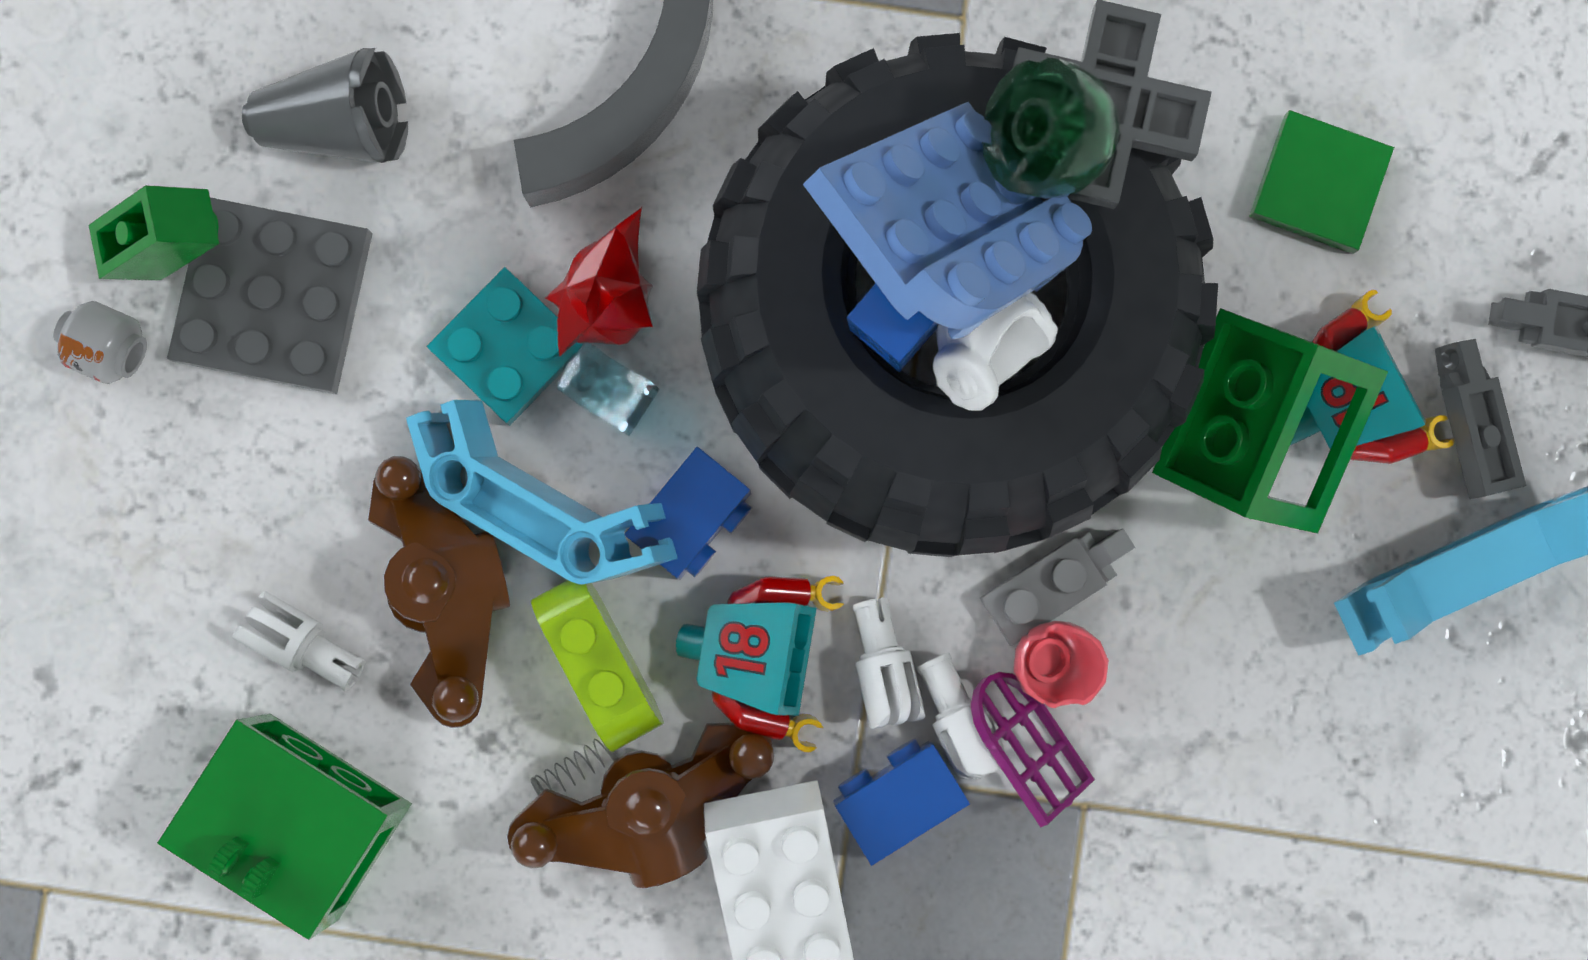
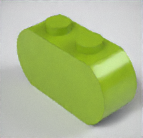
[531,580,664,752]

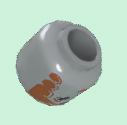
[53,301,147,384]

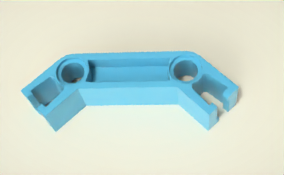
[406,400,678,584]
[1334,486,1588,656]

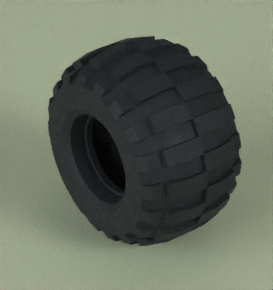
[697,33,1218,557]

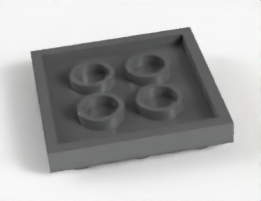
[167,197,373,394]

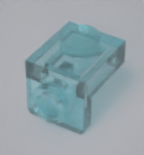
[557,342,660,436]

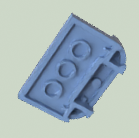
[803,102,1092,339]

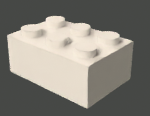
[704,780,854,960]

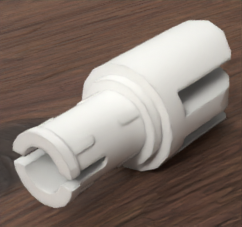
[232,591,366,692]
[853,598,926,729]
[917,653,1005,781]

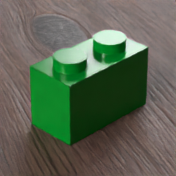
[88,185,219,280]

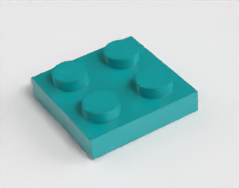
[426,267,587,426]

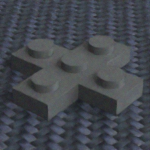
[1001,0,1212,209]

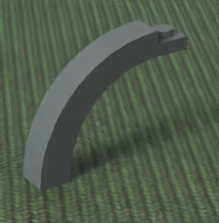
[514,0,713,208]

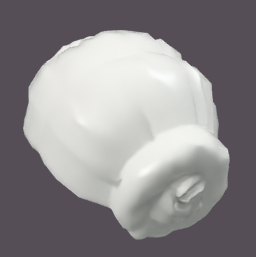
[933,293,1058,411]

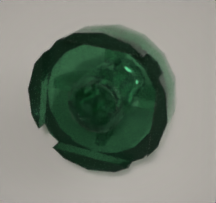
[982,57,1120,198]

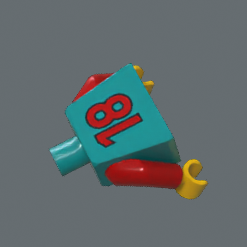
[1290,290,1454,464]
[676,576,844,752]

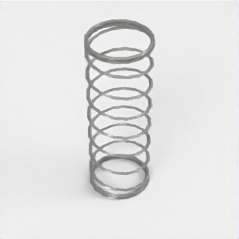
[531,739,618,795]

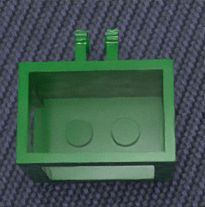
[1152,308,1388,534]
[157,713,412,940]

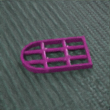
[971,672,1095,828]

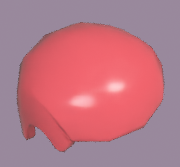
[1014,621,1109,708]

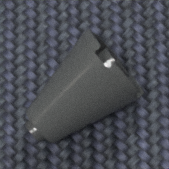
[242,48,408,163]

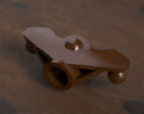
[368,456,510,728]
[507,723,774,888]

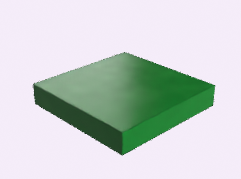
[1249,110,1395,254]

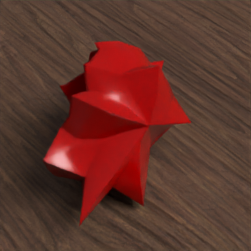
[545,207,653,356]

